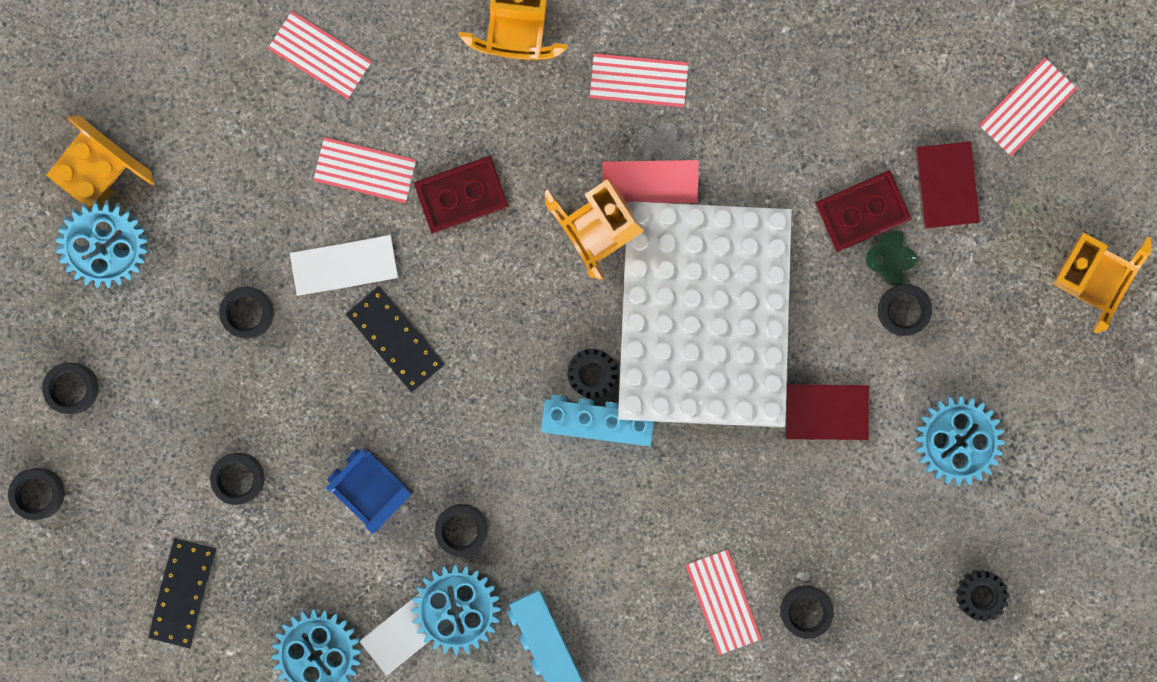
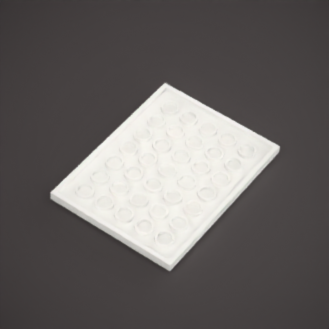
[618,202,792,427]

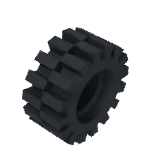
[567,348,617,398]
[956,570,1009,622]

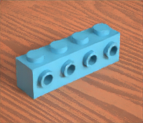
[541,394,654,446]
[507,588,584,682]

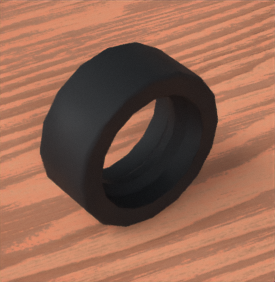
[878,284,932,336]
[219,286,274,339]
[42,362,98,414]
[210,452,265,505]
[8,468,65,521]
[435,504,487,557]
[780,585,834,639]

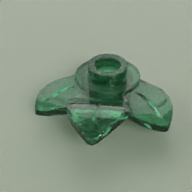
[866,231,918,286]

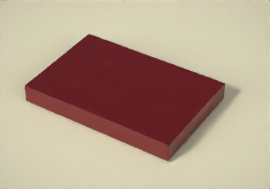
[915,141,980,229]
[413,155,509,234]
[814,170,912,253]
[785,384,869,440]

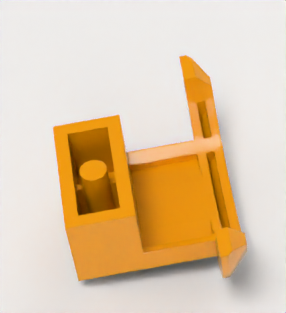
[458,0,568,60]
[46,115,154,208]
[545,179,644,280]
[1052,233,1152,333]

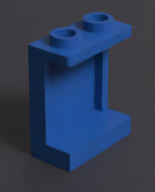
[326,448,413,534]

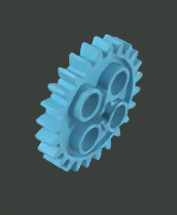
[56,200,148,288]
[914,396,1005,486]
[411,564,501,655]
[271,609,362,682]

